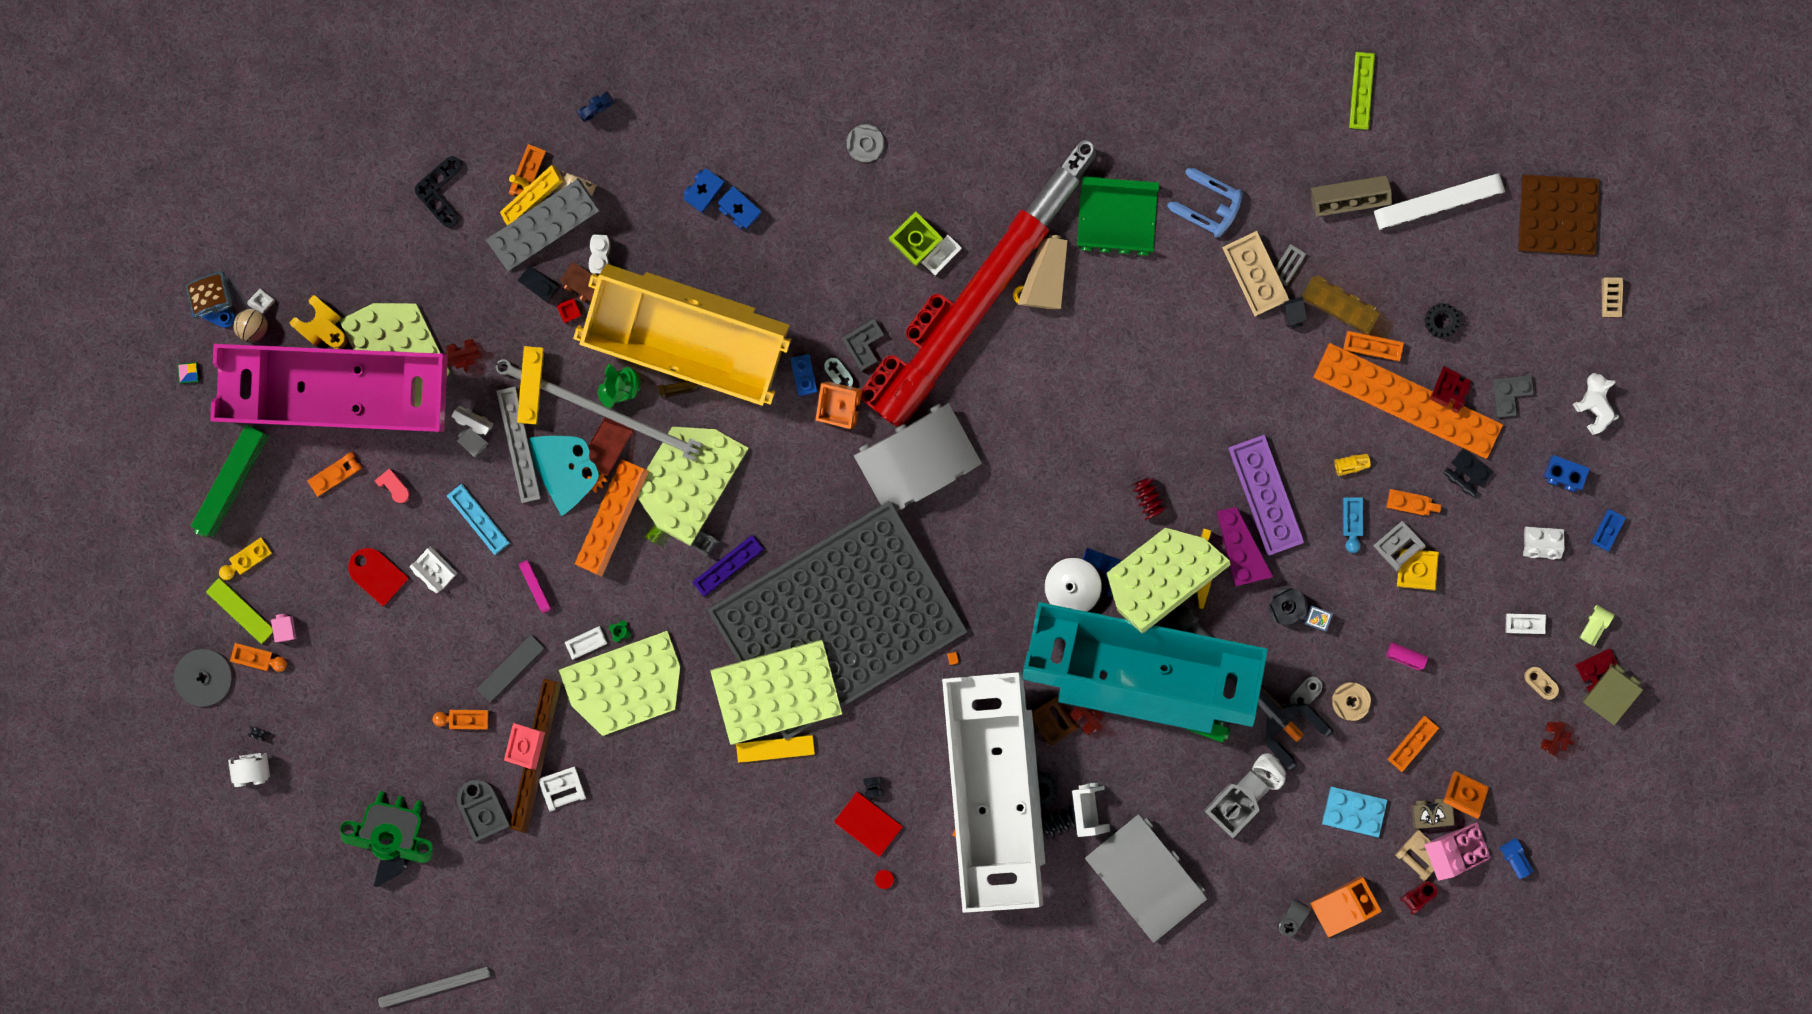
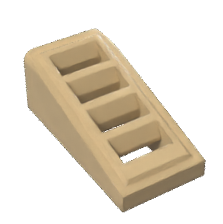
[1602,278,1623,317]

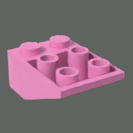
[1424,822,1491,881]

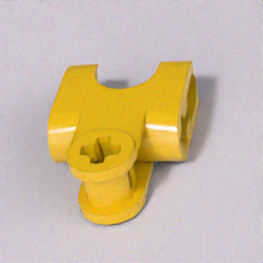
[289,295,348,349]

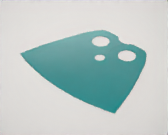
[529,436,599,516]

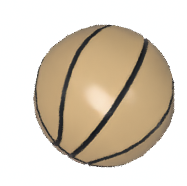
[233,309,268,343]

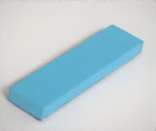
[447,484,510,555]

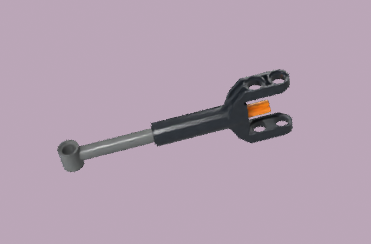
[1174,607,1334,771]

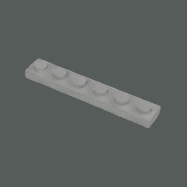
[497,387,541,503]

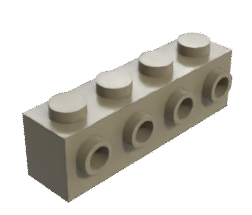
[1311,176,1392,217]

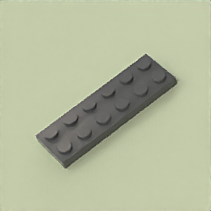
[486,178,601,271]

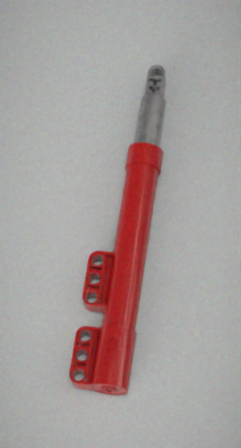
[861,141,1096,428]

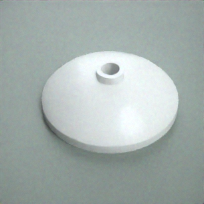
[1045,558,1102,612]

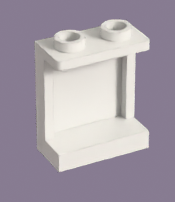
[1072,783,1110,837]

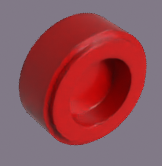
[874,870,894,889]

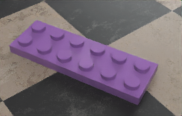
[1228,435,1304,556]

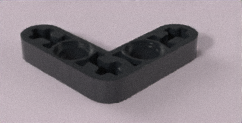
[415,156,461,228]

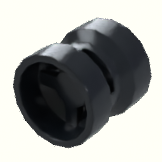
[863,776,884,798]

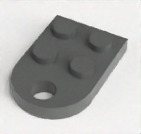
[457,780,510,842]

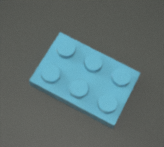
[1322,787,1387,838]

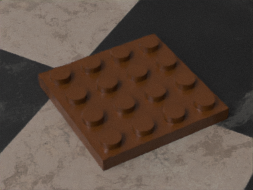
[1518,175,1599,255]

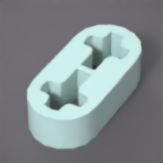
[824,358,853,387]

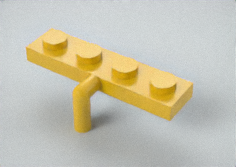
[500,165,564,225]

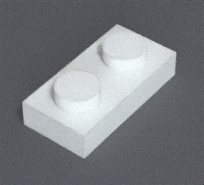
[922,235,962,276]
[1506,614,1546,634]

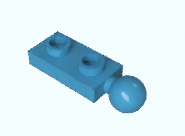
[1343,497,1363,553]

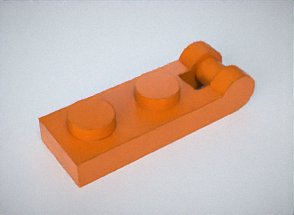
[509,144,546,196]
[307,452,363,497]

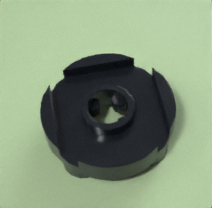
[1269,588,1308,627]

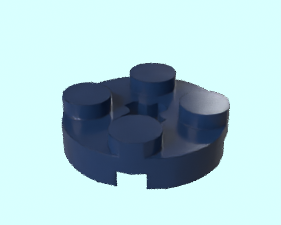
[577,91,614,122]

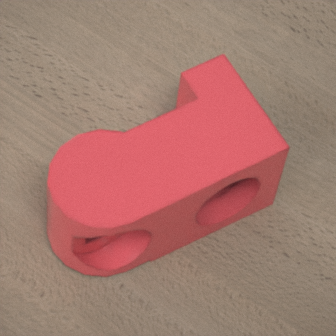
[375,469,410,503]

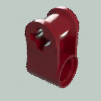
[1400,881,1437,915]

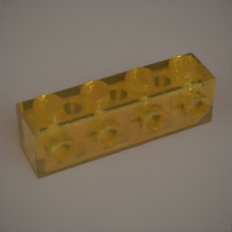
[1300,275,1380,335]

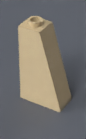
[1018,235,1067,310]

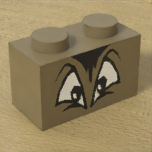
[1411,798,1454,829]

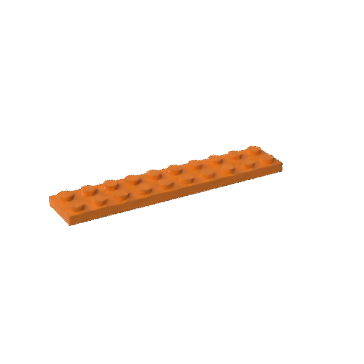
[1313,343,1503,459]

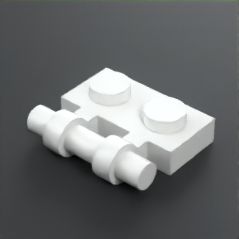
[451,406,494,435]

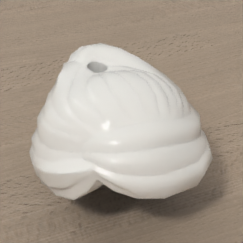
[1252,753,1286,790]

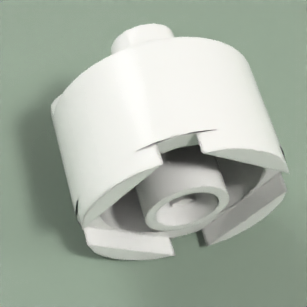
[228,753,270,787]

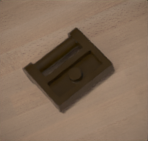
[658,380,699,398]

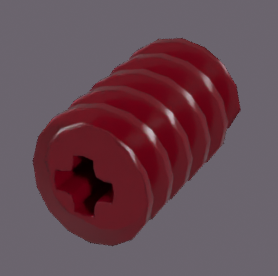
[1131,478,1166,520]

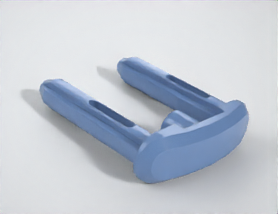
[1167,168,1243,238]

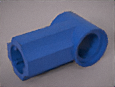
[1499,838,1533,879]

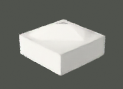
[247,289,275,315]

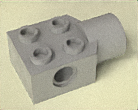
[1203,770,1270,838]

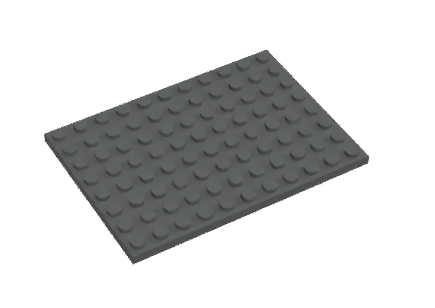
[707,500,967,740]

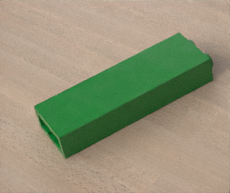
[191,424,269,538]

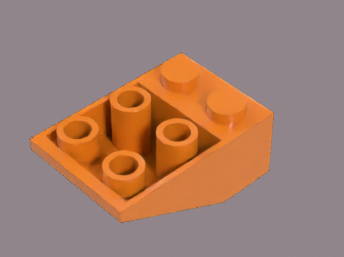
[1310,876,1382,937]

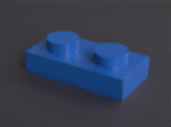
[1590,509,1626,552]

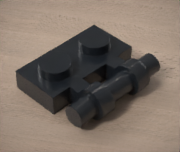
[1443,448,1493,497]

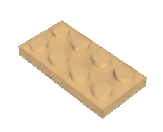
[1222,231,1290,316]

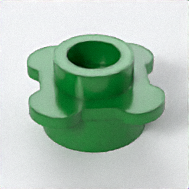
[609,620,631,642]

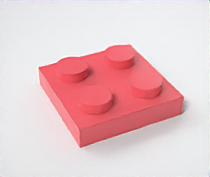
[504,723,545,770]

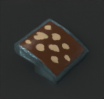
[185,272,232,320]

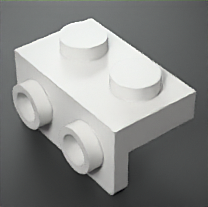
[1523,527,1565,559]
[410,546,458,593]

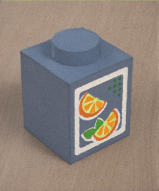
[1303,606,1333,632]

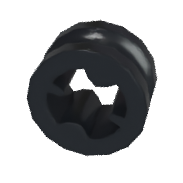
[248,726,267,741]

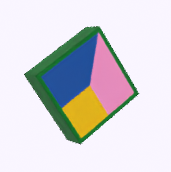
[177,362,199,384]

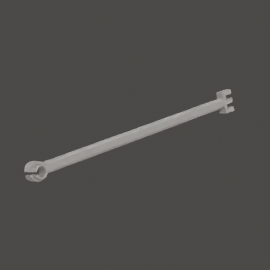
[496,359,703,462]

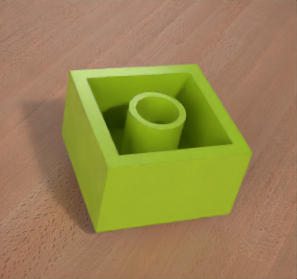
[889,211,943,268]

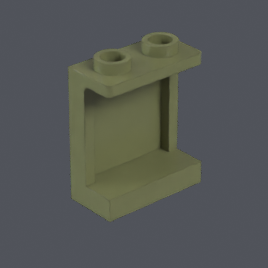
[1583,663,1643,725]

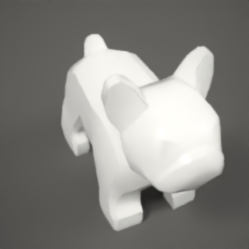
[1572,373,1619,435]

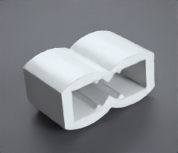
[589,235,611,275]

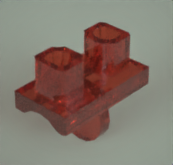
[446,339,482,372]
[1069,706,1103,736]
[1540,721,1575,757]

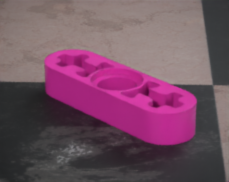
[519,559,552,613]

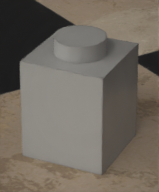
[457,427,489,458]

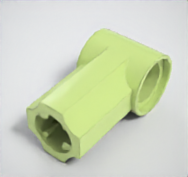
[1579,605,1614,646]

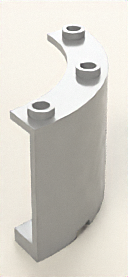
[854,403,982,512]
[1085,814,1207,943]

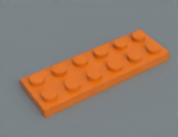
[575,459,649,577]

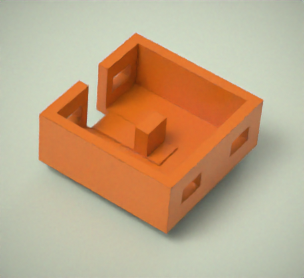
[816,381,862,429]

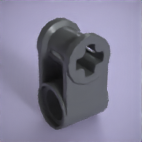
[692,531,720,558]
[1279,899,1311,937]

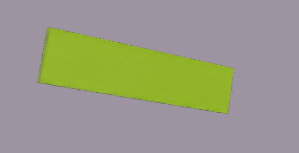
[1349,52,1375,130]
[206,578,273,644]

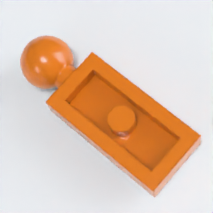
[230,643,287,672]
[432,710,489,730]

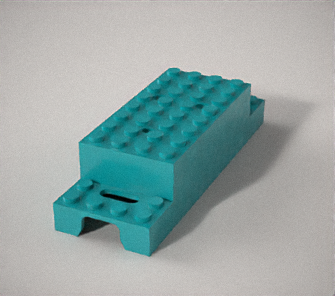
[1022,602,1268,733]

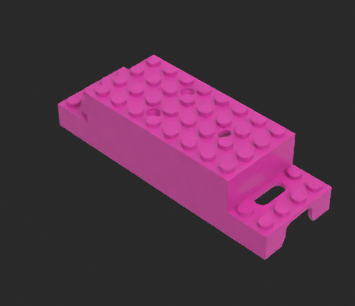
[210,344,448,432]

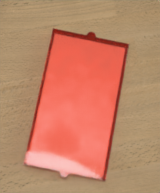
[585,417,634,476]

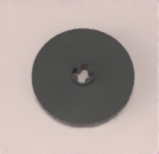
[174,649,232,707]

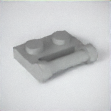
[1373,521,1426,572]

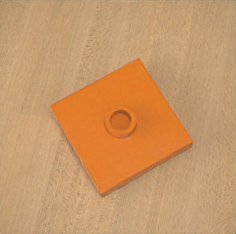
[1443,771,1489,819]

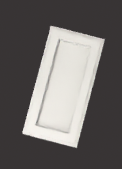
[565,626,608,660]

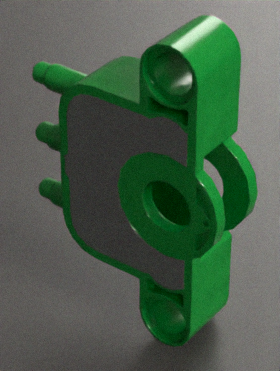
[340,791,433,863]

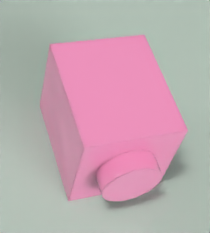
[271,613,297,642]

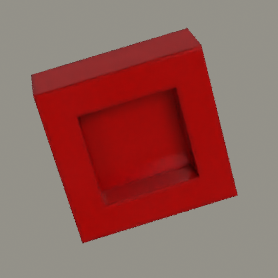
[556,298,582,324]

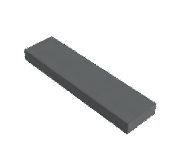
[477,635,545,702]

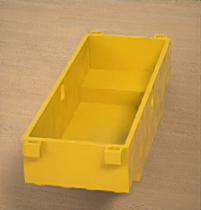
[573,264,791,406]

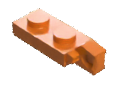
[1386,489,1441,516]

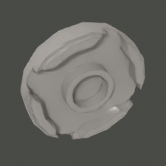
[846,124,884,162]

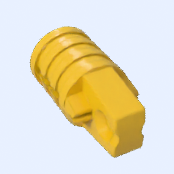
[1334,454,1371,476]

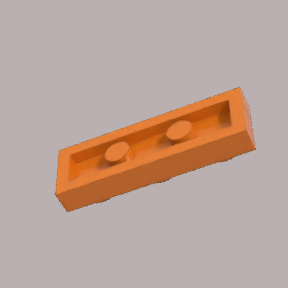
[1343,331,1404,362]
[1386,716,1439,772]

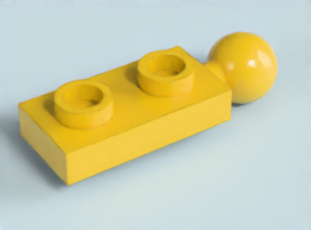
[219,538,272,580]

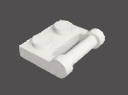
[539,766,586,812]

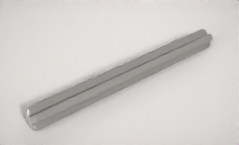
[378,967,490,1008]

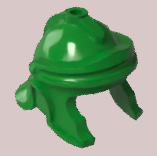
[598,364,641,409]

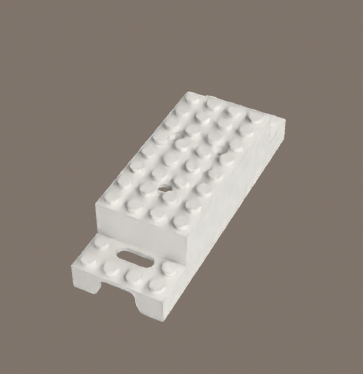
[942,672,1045,913]

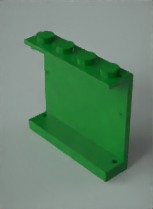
[1077,177,1159,256]

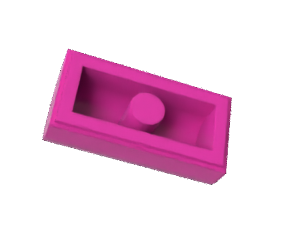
[1386,642,1428,671]

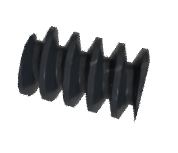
[1041,805,1077,840]

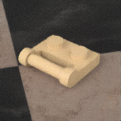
[1395,830,1434,881]

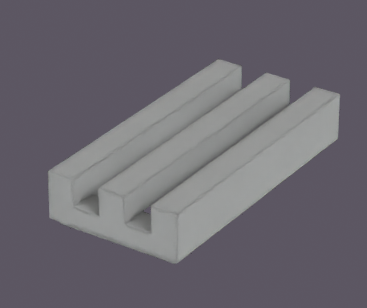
[1275,244,1306,286]

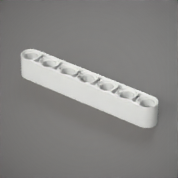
[1374,173,1505,230]

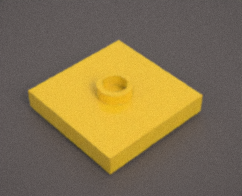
[1397,548,1439,591]

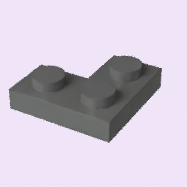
[841,319,884,371]
[1493,376,1533,418]

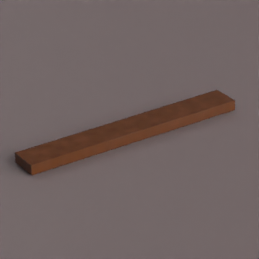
[510,678,561,833]

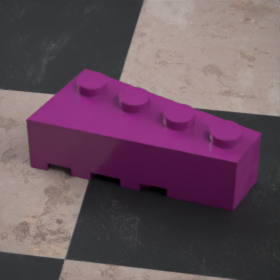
[1216,507,1273,586]

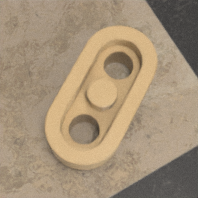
[1524,667,1559,700]

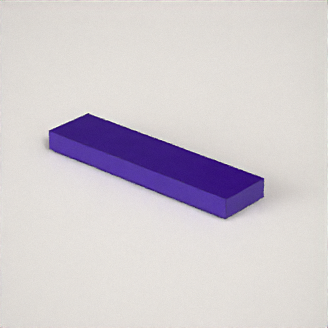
[692,535,764,597]

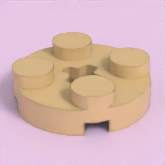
[1332,682,1371,721]

